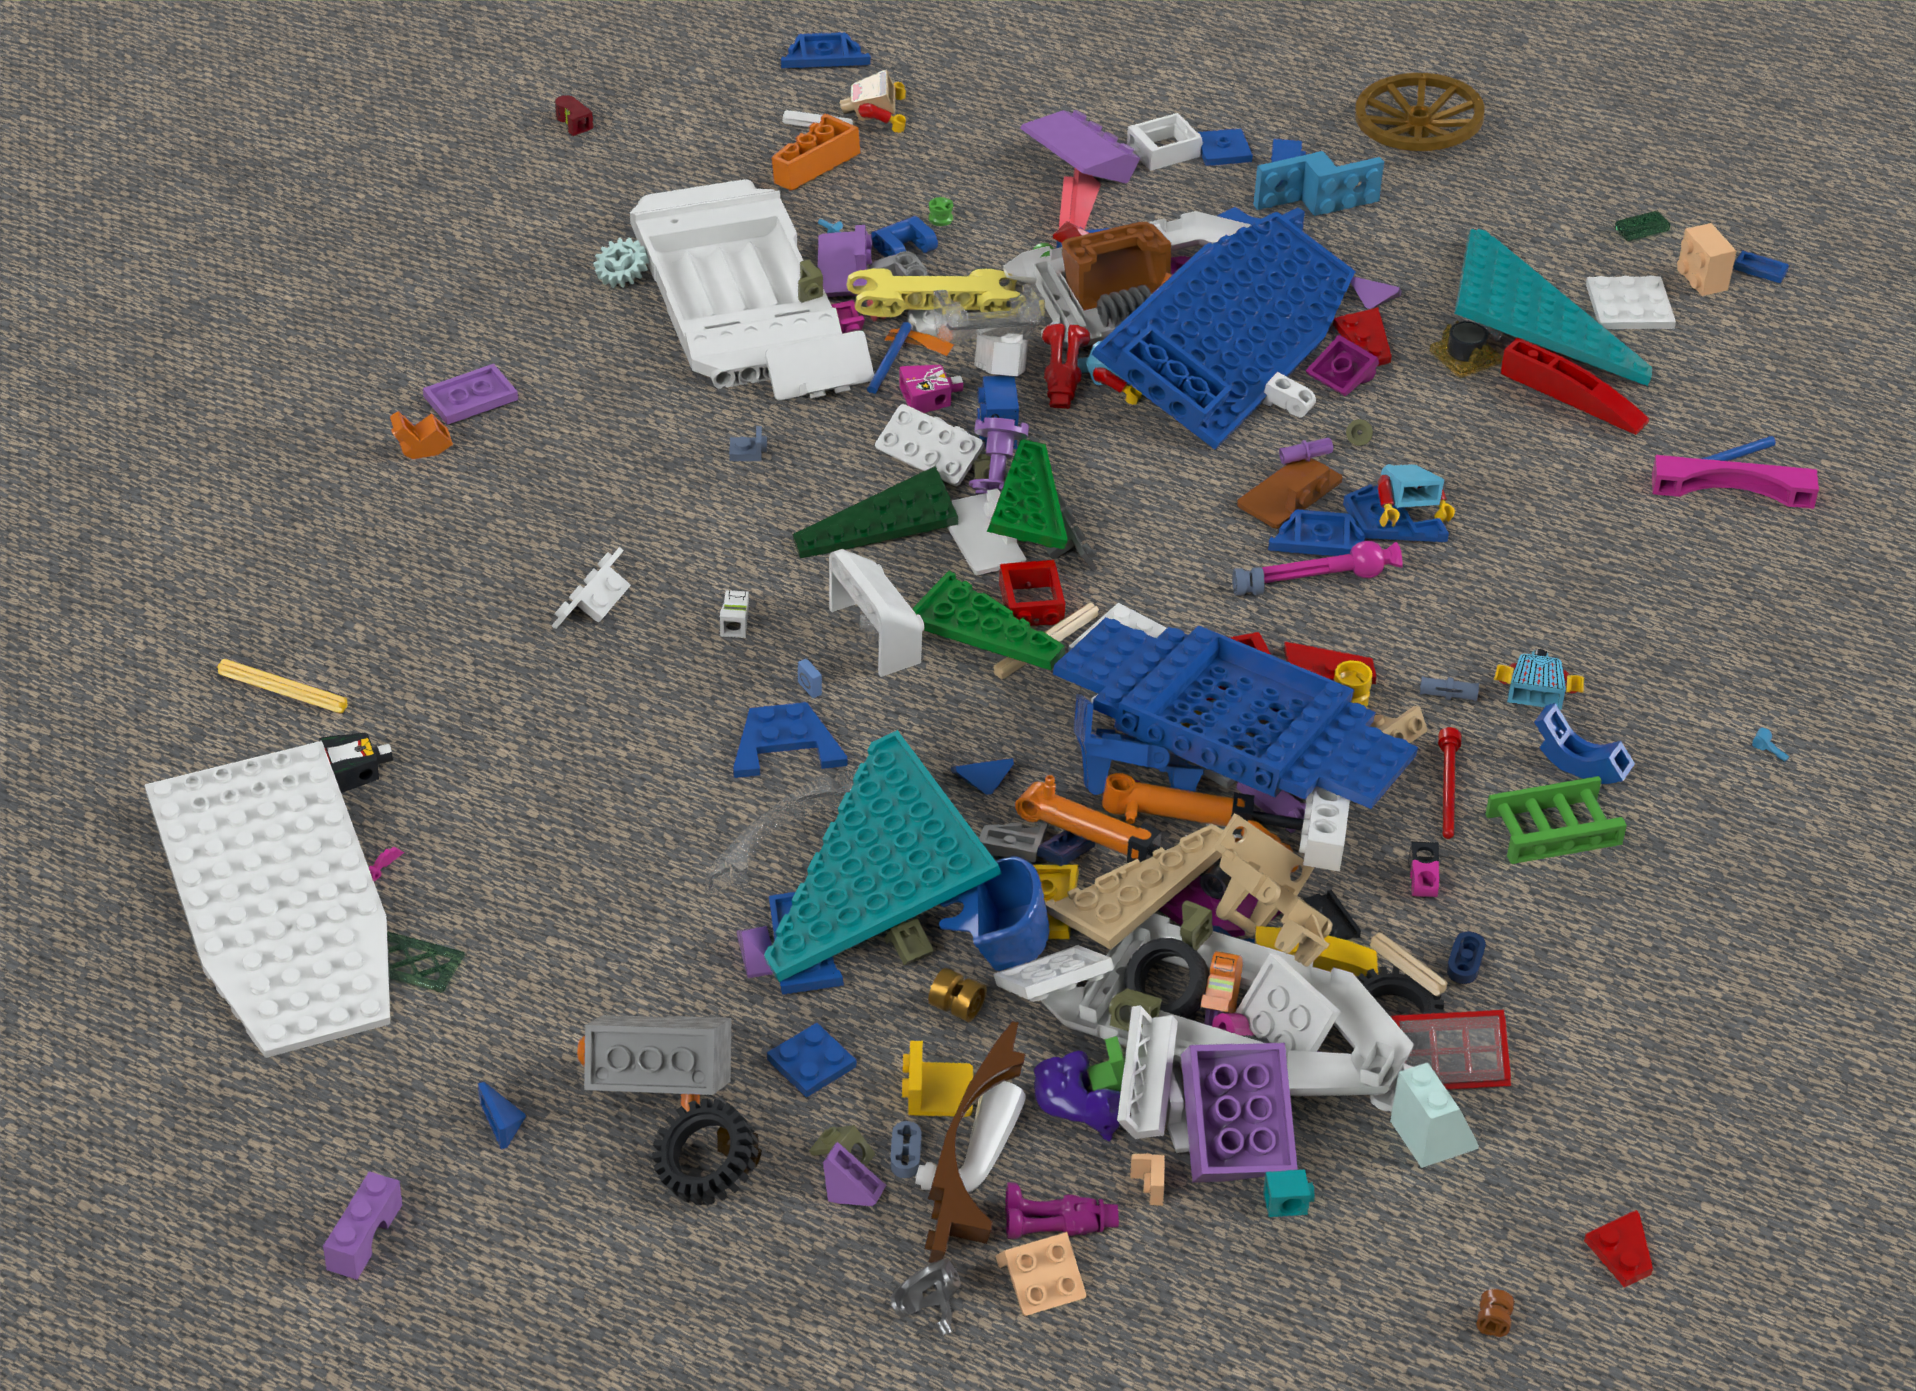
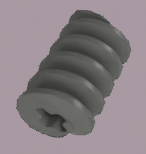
[1097,285,1152,327]

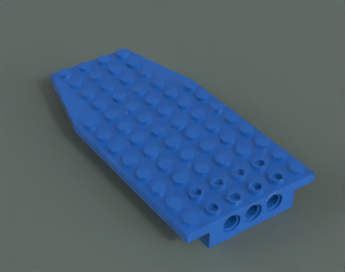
[1091,211,1355,450]

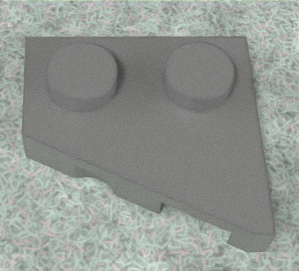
[979,821,1048,862]

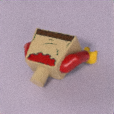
[840,70,906,133]

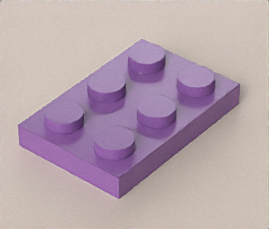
[423,364,518,425]

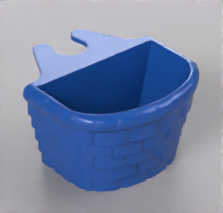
[939,856,1050,971]

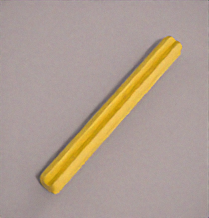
[217,659,348,714]

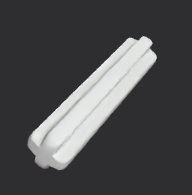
[783,110,853,127]

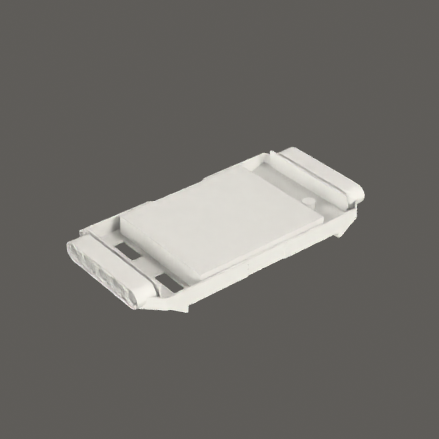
[630,179,842,389]

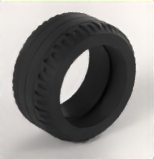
[1124,938,1210,1019]

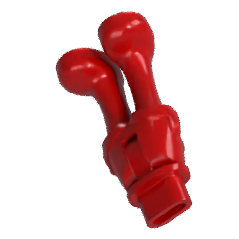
[1042,324,1091,409]

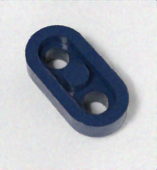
[1447,931,1486,984]

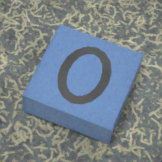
[798,659,822,698]

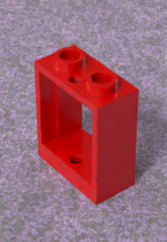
[999,560,1066,626]

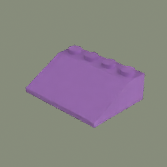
[1020,110,1140,183]
[1181,1043,1298,1183]

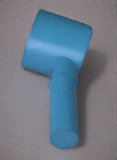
[818,219,843,233]
[1752,728,1789,762]

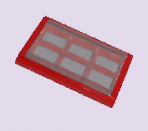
[1390,1010,1511,1090]

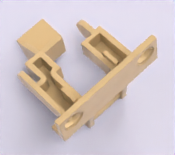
[1213,813,1332,967]

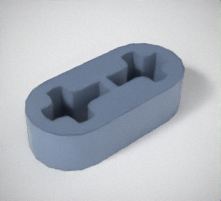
[890,1121,921,1178]

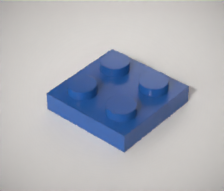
[767,1023,857,1098]

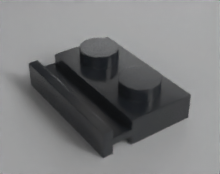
[1302,890,1361,940]

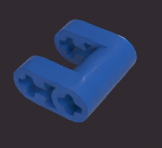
[871,216,938,258]

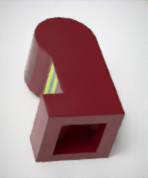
[555,95,593,136]

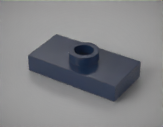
[1037,830,1095,867]

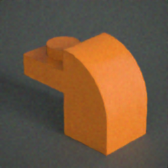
[390,411,453,459]

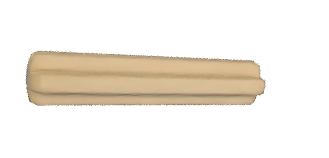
[1370,932,1448,996]

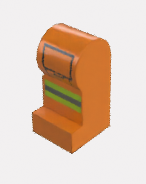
[1200,951,1243,1013]

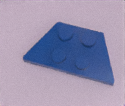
[781,32,871,68]
[1268,509,1365,556]

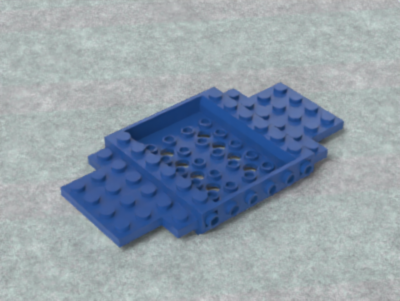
[1053,617,1418,809]

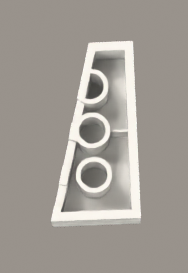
[974,333,1028,376]

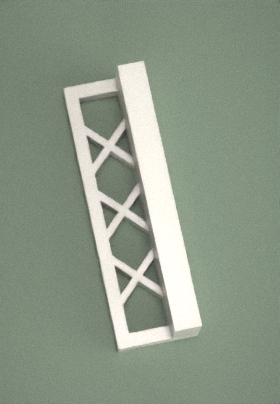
[1117,1005,1178,1139]

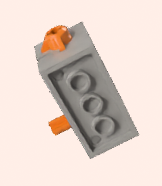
[577,1015,732,1112]

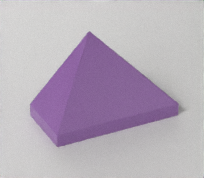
[1351,277,1402,309]
[737,926,773,978]
[823,1142,886,1206]

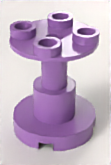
[969,418,1029,495]

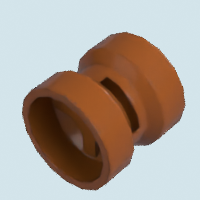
[1476,1289,1515,1337]

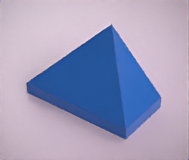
[951,758,1014,795]
[478,1082,526,1149]

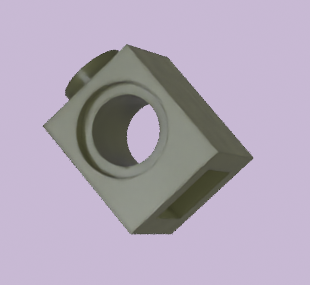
[1109,988,1162,1032]

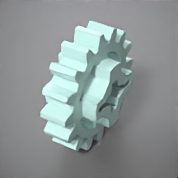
[593,238,649,288]

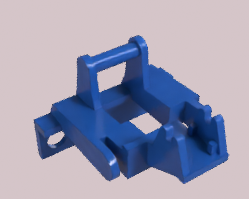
[1073,694,1204,795]

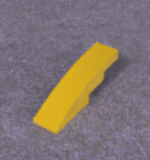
[1255,926,1378,976]

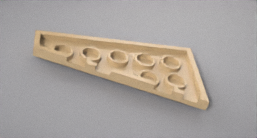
[1045,824,1235,950]

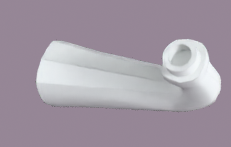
[915,1081,1026,1193]

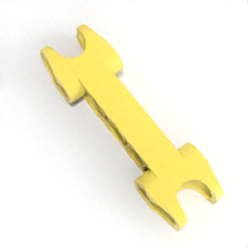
[846,268,1027,317]

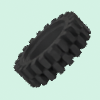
[1357,966,1444,1050]
[652,1098,758,1205]

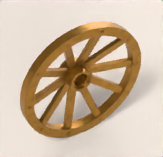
[1355,73,1485,151]

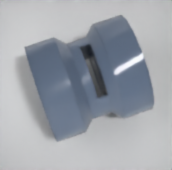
[1232,567,1265,596]

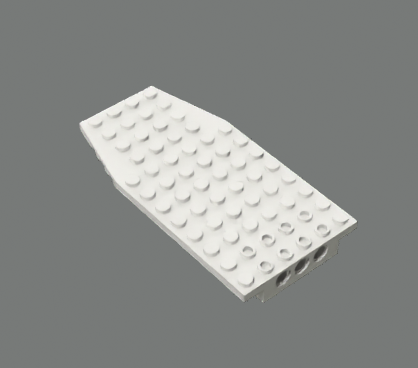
[145,741,390,1058]

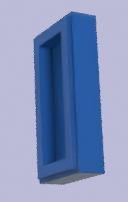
[1733,251,1789,284]

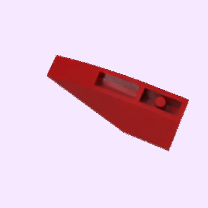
[1500,337,1650,435]

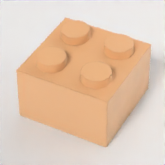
[1677,223,1736,296]

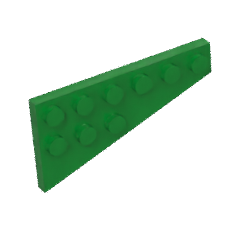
[986,439,1068,549]
[912,570,1066,670]

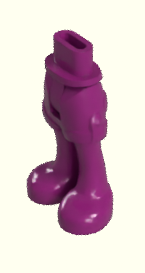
[1005,1182,1119,1239]

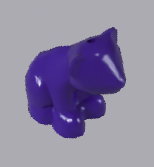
[1033,1050,1121,1141]

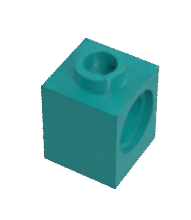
[1263,1169,1315,1217]

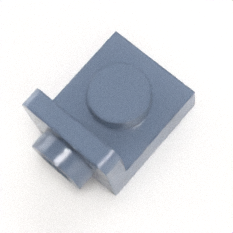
[729,426,767,461]

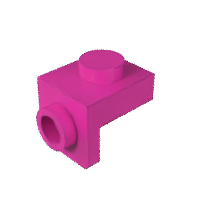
[831,300,865,334]

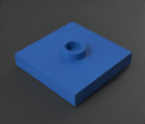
[1197,128,1253,166]

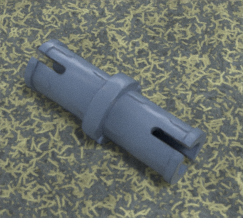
[1420,676,1479,701]

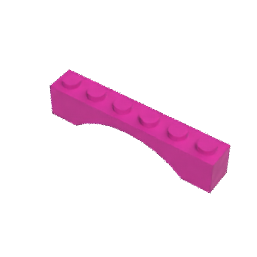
[1652,455,1819,509]

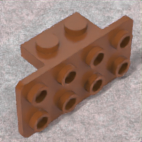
[1237,458,1342,529]

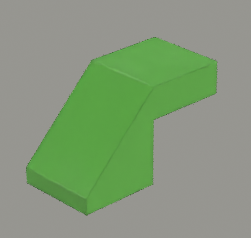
[1088,1036,1125,1092]

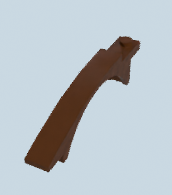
[925,1021,1026,1263]

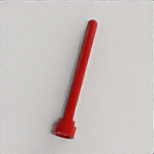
[1438,727,1462,839]

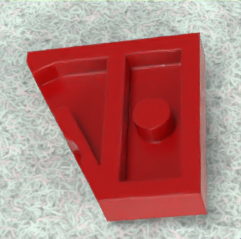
[1584,1210,1653,1288]

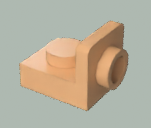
[1130,1153,1164,1206]

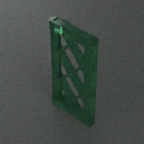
[387,931,465,993]

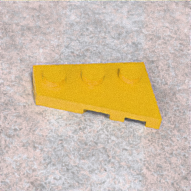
[1033,865,1079,939]

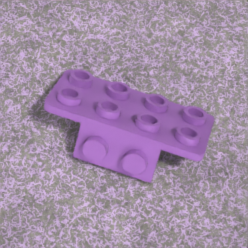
[818,225,872,297]

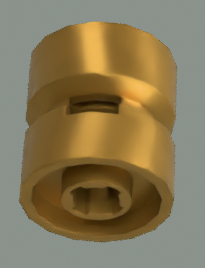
[928,968,987,1022]

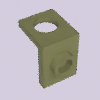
[809,1125,875,1167]

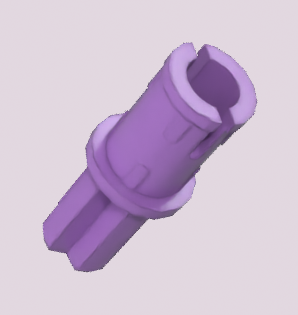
[1279,438,1333,465]

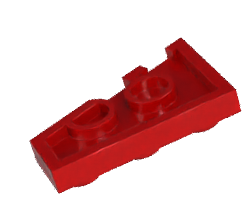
[1333,307,1392,366]
[1284,641,1377,684]

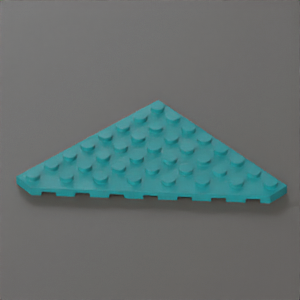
[1454,228,1652,386]
[764,730,1001,982]

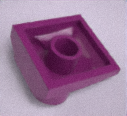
[1306,335,1379,397]

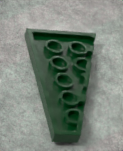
[793,466,958,558]

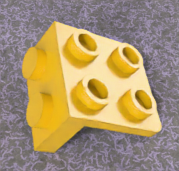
[902,1041,973,1117]

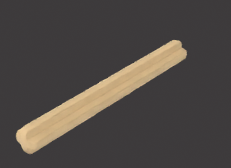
[993,603,1099,679]

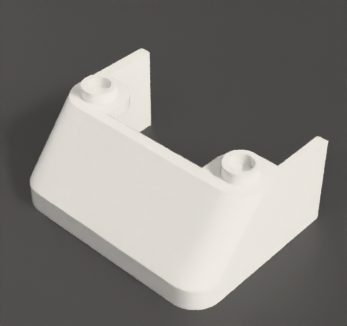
[829,549,924,677]

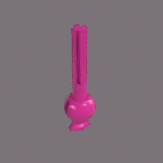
[1262,541,1403,583]

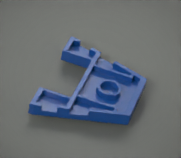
[1343,484,1449,542]
[733,702,848,778]

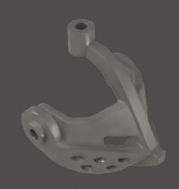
[890,1258,961,1337]

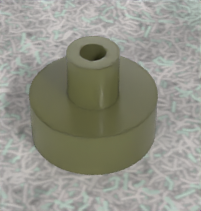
[1346,419,1373,446]

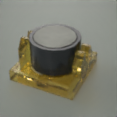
[1429,321,1502,379]

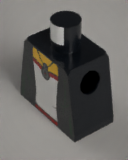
[319,733,393,793]

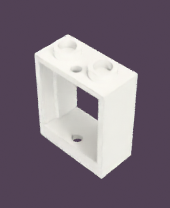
[1127,113,1203,171]

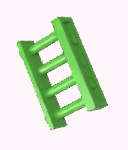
[1485,776,1627,864]

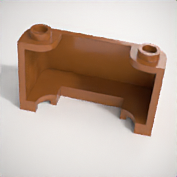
[1062,222,1171,311]

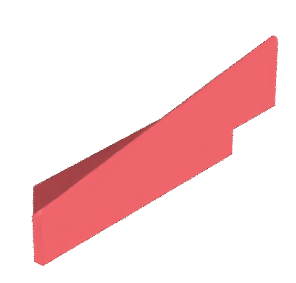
[1059,168,1101,229]

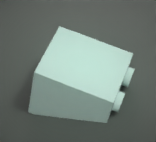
[1390,1063,1479,1168]

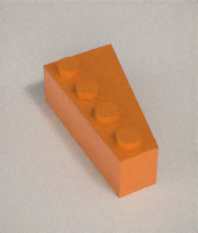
[771,113,861,191]

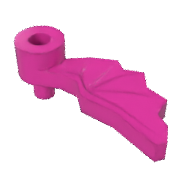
[368,847,404,882]

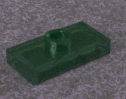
[1615,210,1670,241]

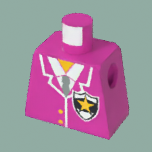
[899,365,963,413]

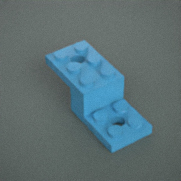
[1253,151,1384,216]

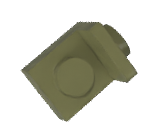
[1180,901,1213,951]
[884,918,934,966]

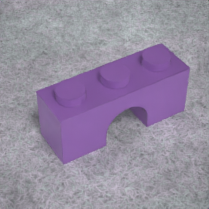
[323,1171,402,1280]

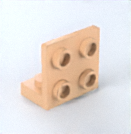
[995,1232,1086,1316]

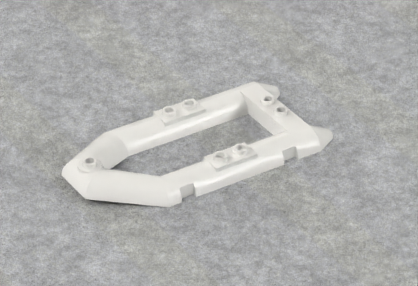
[1003,211,1252,349]
[1041,914,1414,1096]

